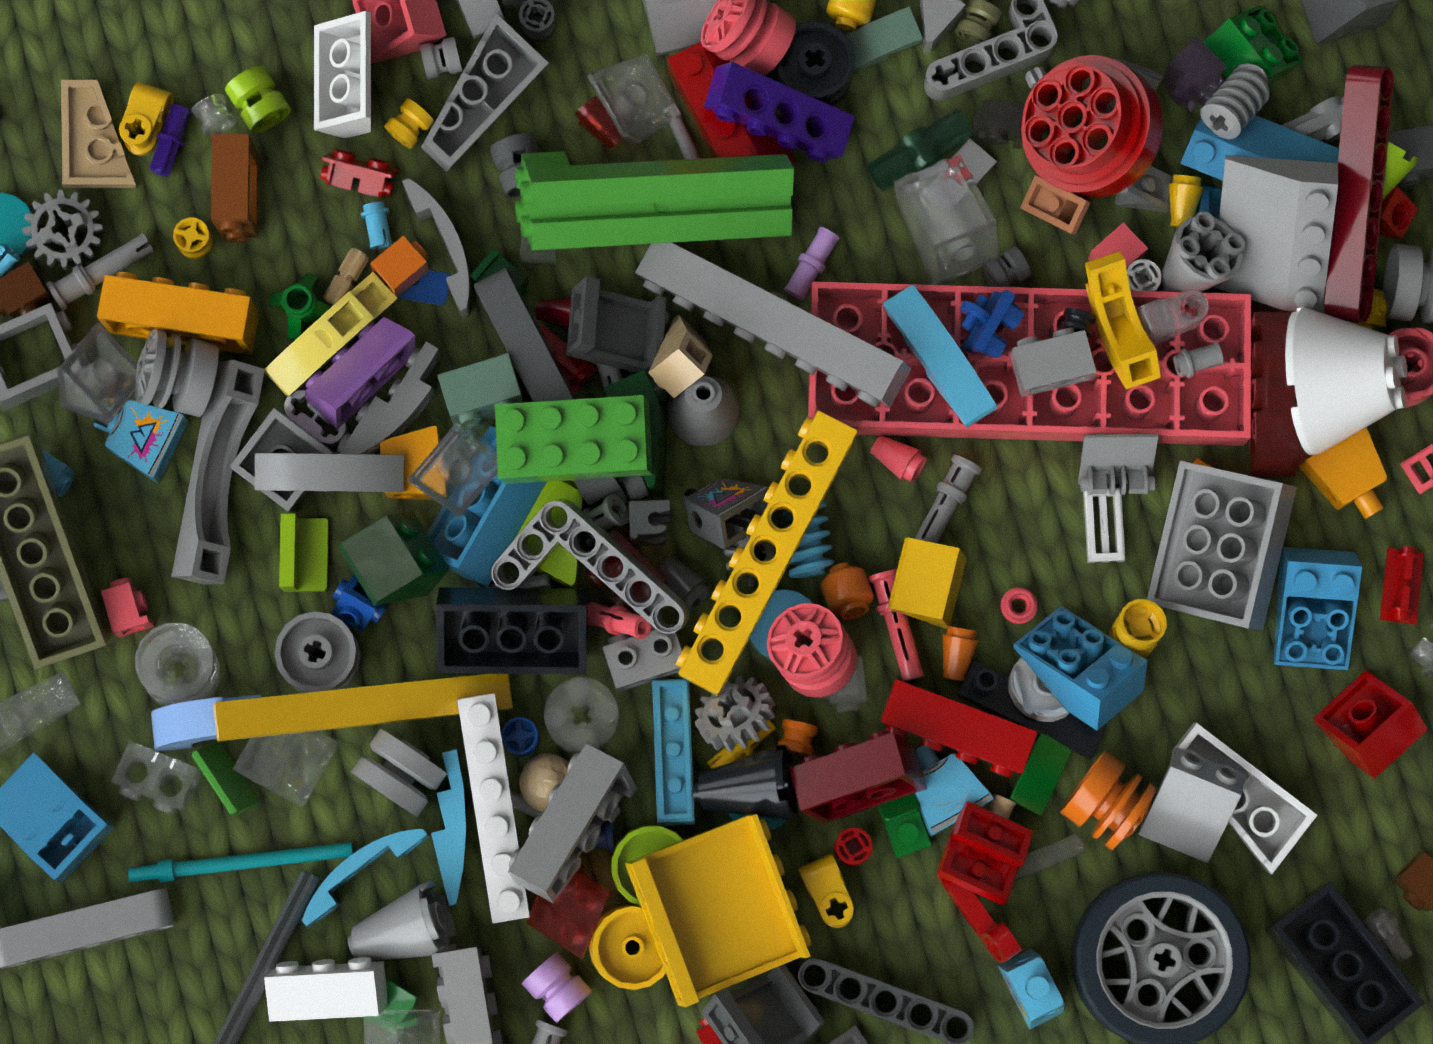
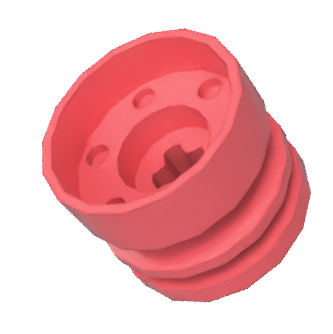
[700,0,796,76]
[766,603,857,698]

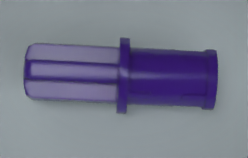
[149,104,192,177]

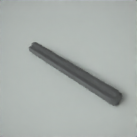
[214,870,320,1044]

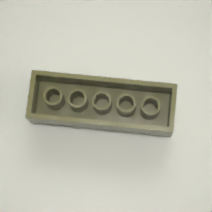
[0,430,111,669]

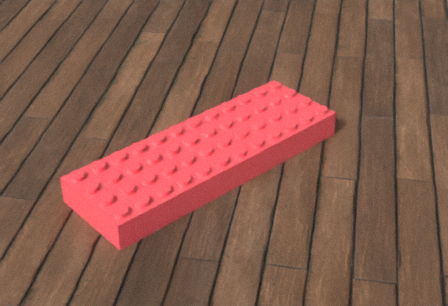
[808,282,1251,446]

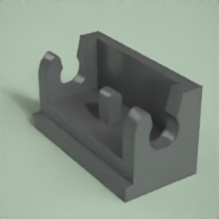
[629,500,671,550]

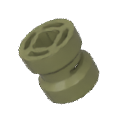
[955,0,1002,45]

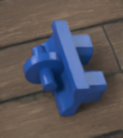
[959,290,1025,358]

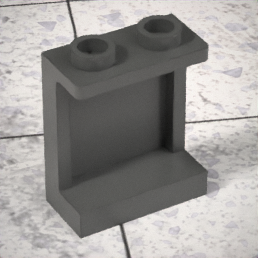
[566,276,669,374]
[701,964,824,1044]

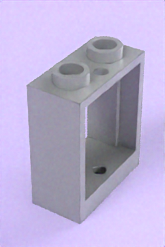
[0,303,87,410]

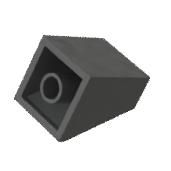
[1300,0,1400,46]

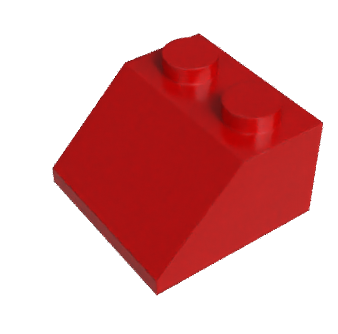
[1313,670,1428,779]

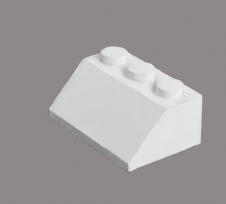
[314,11,371,139]

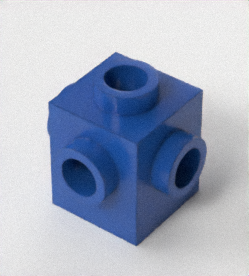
[331,574,388,632]

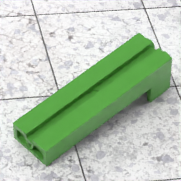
[515,151,794,250]

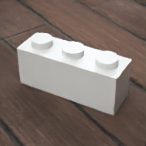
[264,957,389,1022]

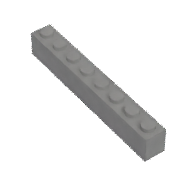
[635,243,912,408]

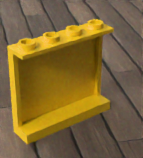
[625,814,811,1007]

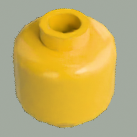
[826,0,876,31]

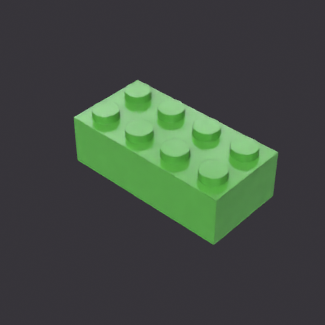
[495,395,652,484]

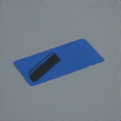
[398,270,451,306]

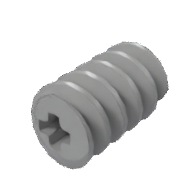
[1200,63,1270,139]

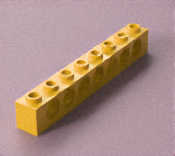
[676,410,858,697]

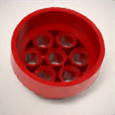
[1021,55,1163,198]

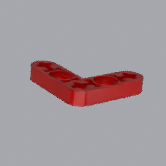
[937,876,1022,964]

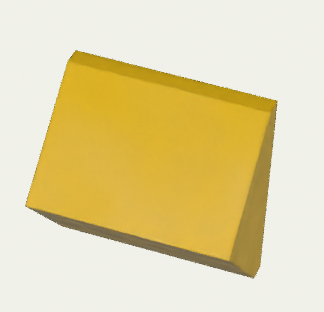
[888,537,967,629]

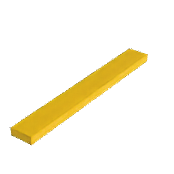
[213,674,513,742]

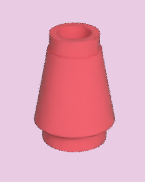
[870,435,927,483]

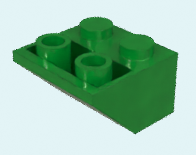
[1201,5,1304,87]

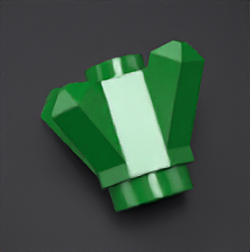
[268,273,331,340]

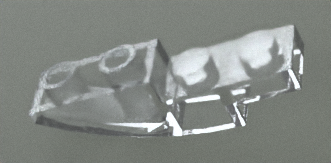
[0,671,81,752]

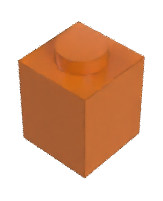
[370,235,429,298]

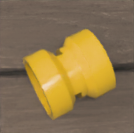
[384,98,434,149]

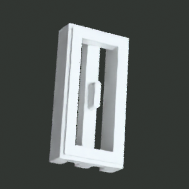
[1083,488,1125,563]

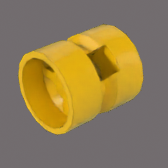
[1109,599,1167,658]

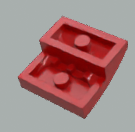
[936,801,1033,905]

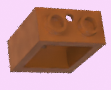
[211,134,258,243]

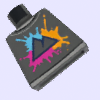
[682,478,774,549]

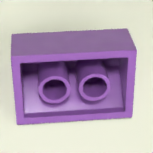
[305,317,415,431]

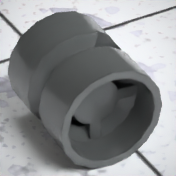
[489,133,539,198]

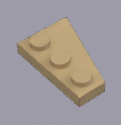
[61,80,136,188]

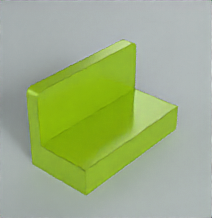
[279,514,329,592]

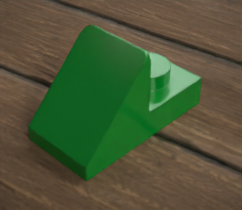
[876,794,932,859]

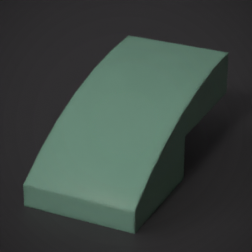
[845,6,923,72]

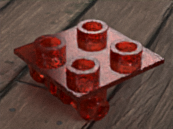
[526,864,611,959]

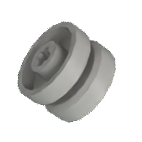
[274,611,362,693]
[351,728,447,818]

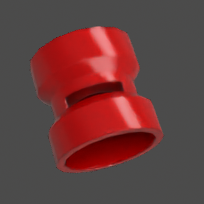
[834,827,872,867]

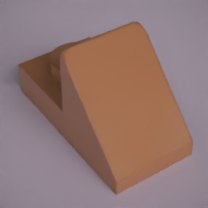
[1020,175,1091,235]

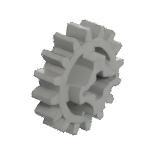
[22,190,103,270]
[695,676,775,752]

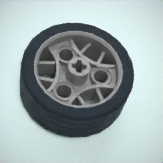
[1071,873,1251,1044]

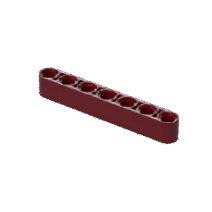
[1324,64,1394,323]

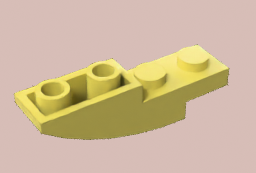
[265,272,398,397]

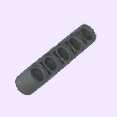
[797,958,974,1044]

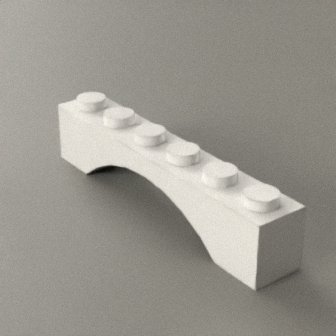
[457,693,530,924]

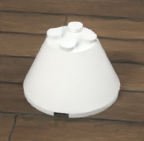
[1285,307,1407,455]

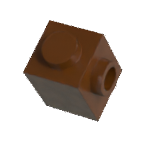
[0,261,54,319]
[1392,852,1433,911]

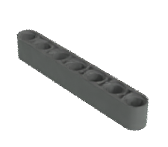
[474,267,622,506]

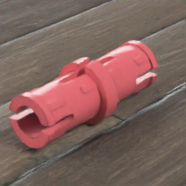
[588,602,651,639]

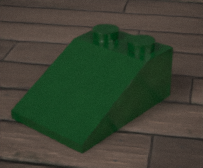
[604,369,670,497]

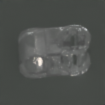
[1136,290,1209,345]

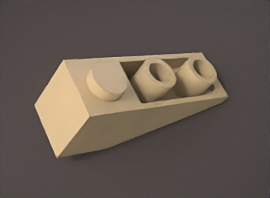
[648,314,713,398]

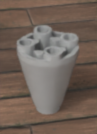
[1159,211,1245,293]

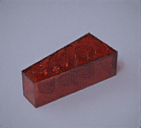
[1249,312,1306,477]

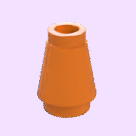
[943,626,979,681]

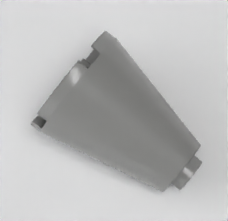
[667,375,739,446]
[348,880,456,961]

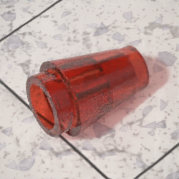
[575,96,626,150]

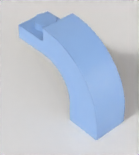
[151,695,261,752]

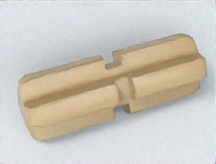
[323,248,368,306]

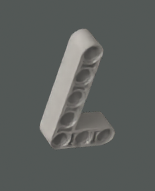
[491,499,690,634]

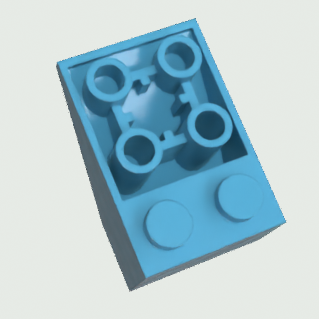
[1274,547,1362,670]
[1014,606,1148,731]
[0,752,115,882]

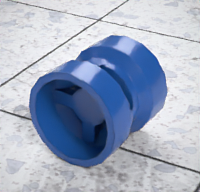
[501,717,540,757]

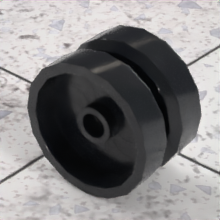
[774,21,855,106]

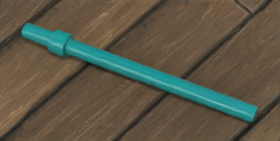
[128,842,353,883]

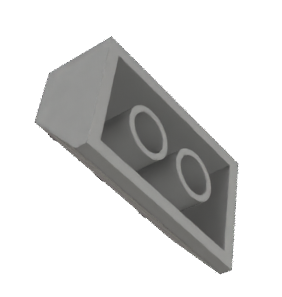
[642,0,718,56]

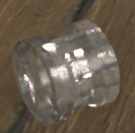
[191,94,237,137]

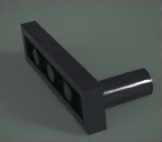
[957,661,1107,760]

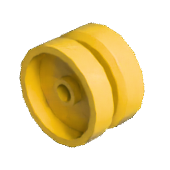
[588,904,666,990]

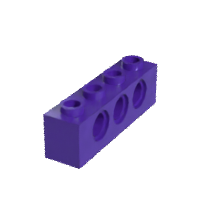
[704,62,854,163]

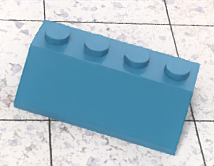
[1180,115,1339,181]
[427,425,546,588]

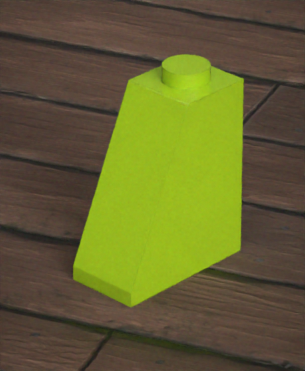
[514,480,584,589]

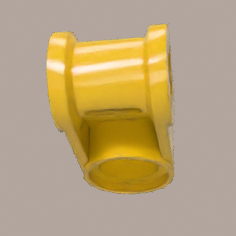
[119,81,174,156]
[798,853,854,928]

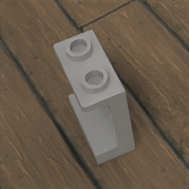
[1138,747,1245,863]

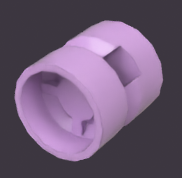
[521,951,592,1023]

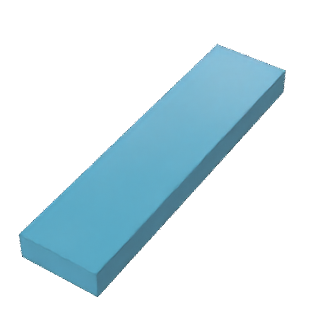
[652,679,695,826]

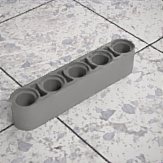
[0,888,175,969]

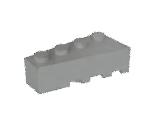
[421,13,548,172]

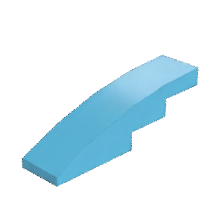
[882,284,998,428]
[431,749,466,908]

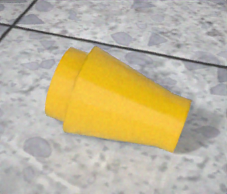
[1168,175,1204,228]

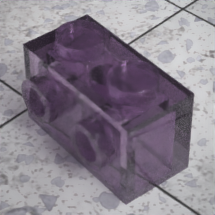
[1161,37,1227,112]

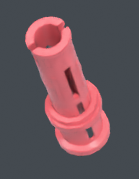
[868,568,925,682]

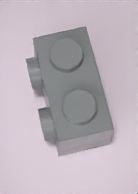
[1010,328,1097,397]
[603,624,682,693]

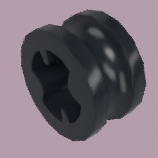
[1059,308,1096,337]

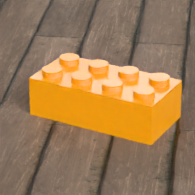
[97,272,260,355]

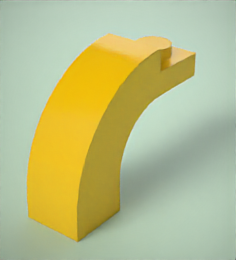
[1085,251,1161,390]

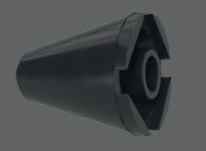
[693,744,798,820]

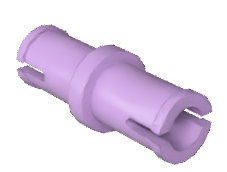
[784,227,840,301]

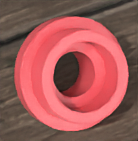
[1000,587,1038,624]

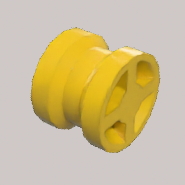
[173,217,213,259]

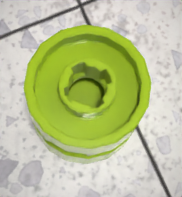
[225,65,291,134]

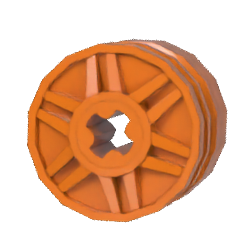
[1060,750,1158,851]

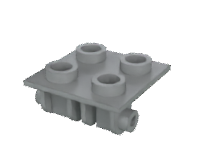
[1078,433,1158,495]

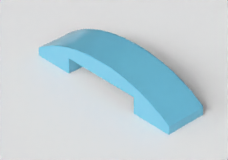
[302,829,430,928]

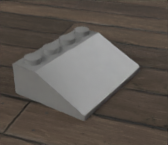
[1214,155,1338,313]
[1147,460,1297,631]

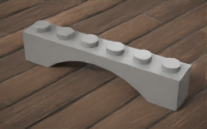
[171,360,265,585]

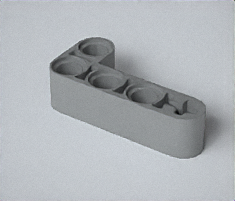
[924,0,1058,101]

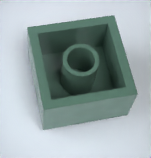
[437,353,523,433]

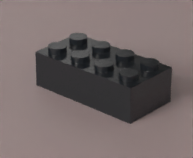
[436,587,588,674]
[1264,882,1425,1044]

